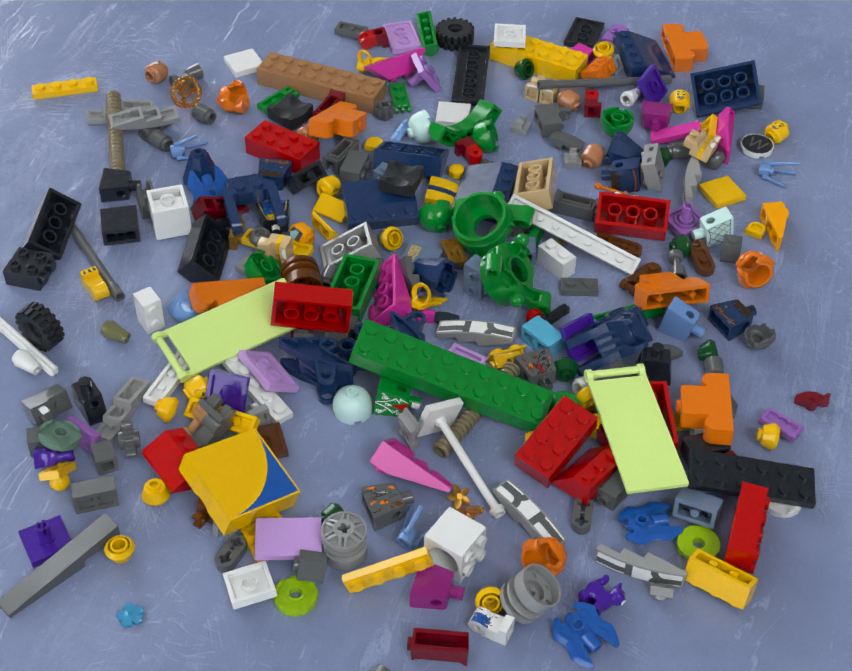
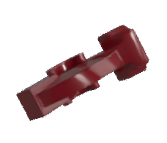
[794,391,831,411]

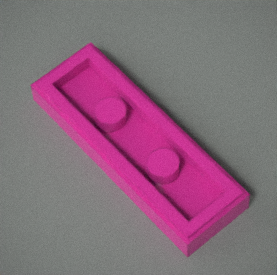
[651,121,701,144]

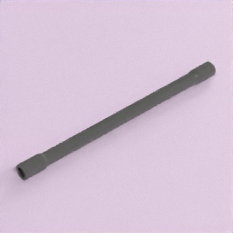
[537,75,672,90]
[71,224,125,302]

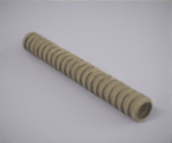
[106,91,125,170]
[433,362,520,458]

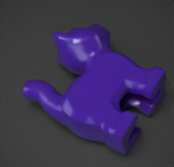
[33,447,75,469]
[578,574,626,616]

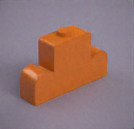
[661,23,709,72]
[309,101,367,138]
[634,272,710,310]
[188,277,266,314]
[676,373,734,445]

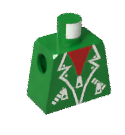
[372,375,421,417]

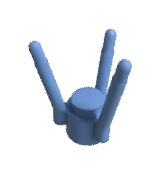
[170,134,208,161]
[759,160,801,188]
[396,505,432,550]

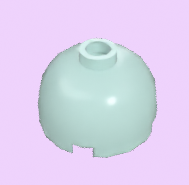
[407,109,435,144]
[333,385,373,425]

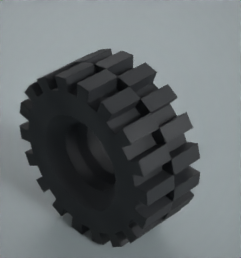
[436,17,474,52]
[15,301,65,352]

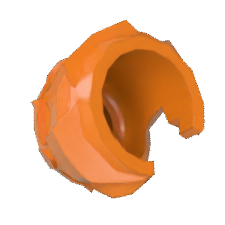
[217,80,250,114]
[736,250,775,289]
[521,537,567,577]

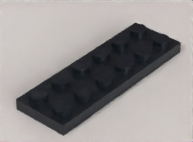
[451,44,490,106]
[688,448,816,509]

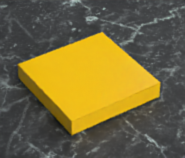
[698,176,747,209]

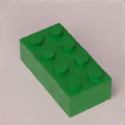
[330,254,380,323]

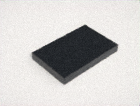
[563,17,605,49]

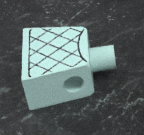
[691,207,734,247]

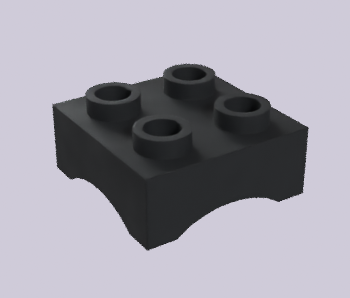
[267,92,314,131]
[379,159,424,198]

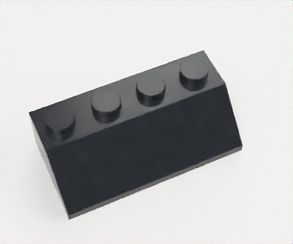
[22,187,82,260]
[177,214,230,283]

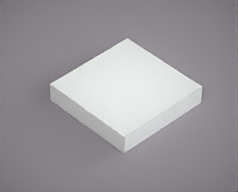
[494,23,526,48]
[224,48,262,78]
[435,101,471,126]
[223,560,277,610]

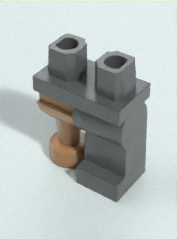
[183,393,236,448]

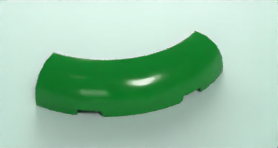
[429,99,502,147]

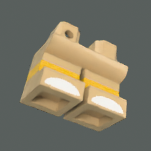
[524,75,559,104]
[683,129,722,163]
[257,233,294,267]

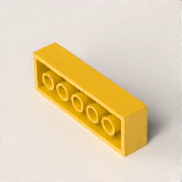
[490,36,588,80]

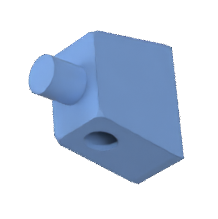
[658,296,706,341]

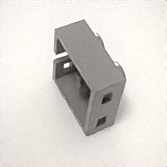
[639,143,665,192]

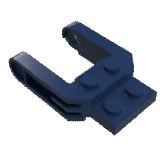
[222,173,287,235]

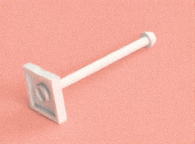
[416,397,505,519]

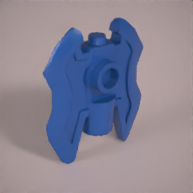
[187,166,227,204]
[618,502,683,546]
[552,602,620,669]

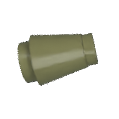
[100,320,131,344]

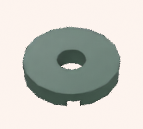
[38,420,81,452]

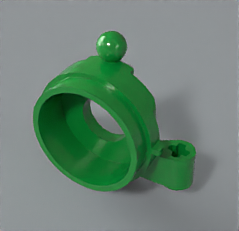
[451,191,536,258]
[480,233,552,316]

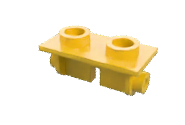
[487,344,527,370]

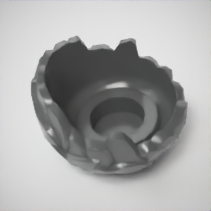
[744,323,776,350]

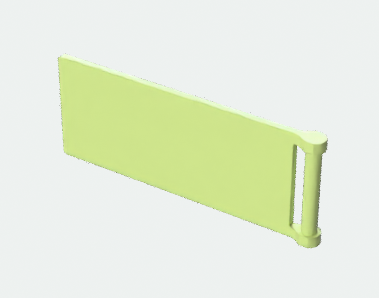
[151,278,296,383]
[584,363,689,494]

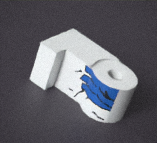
[468,607,515,646]

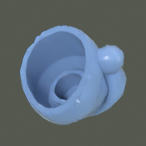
[167,289,200,322]

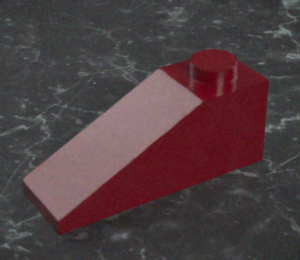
[190,196,249,221]

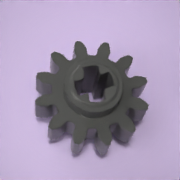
[118,421,141,458]

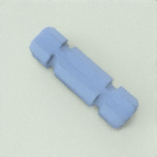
[391,119,409,143]

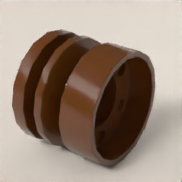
[280,255,323,286]

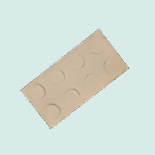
[514,157,557,210]

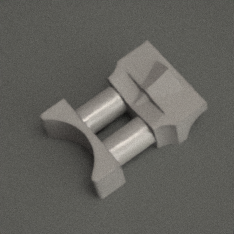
[398,407,420,450]

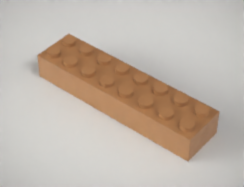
[256,52,386,114]

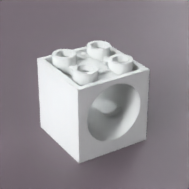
[147,184,191,240]
[424,507,487,583]

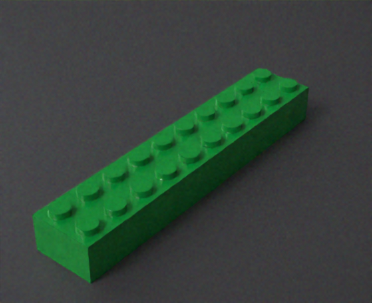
[348,319,554,432]

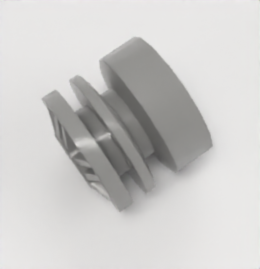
[321,511,367,571]
[500,564,561,624]

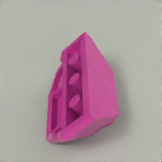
[364,47,425,82]
[713,107,735,165]

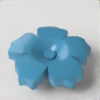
[116,602,145,628]

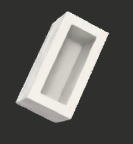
[537,238,576,280]
[133,287,165,334]

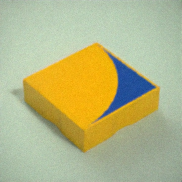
[179,428,301,535]

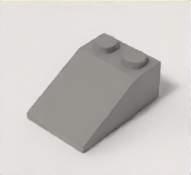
[319,222,382,268]

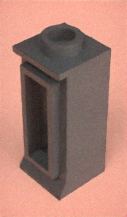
[323,136,359,175]
[552,189,598,222]
[595,469,629,511]

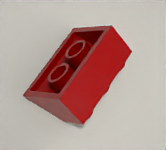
[141,428,199,494]
[552,445,618,506]

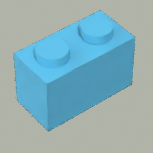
[520,315,564,356]

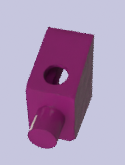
[640,101,673,131]
[410,564,465,610]

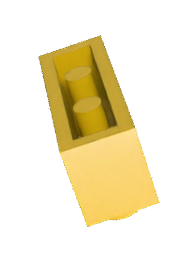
[685,549,759,610]

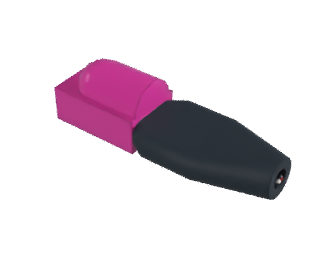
[417,309,459,323]

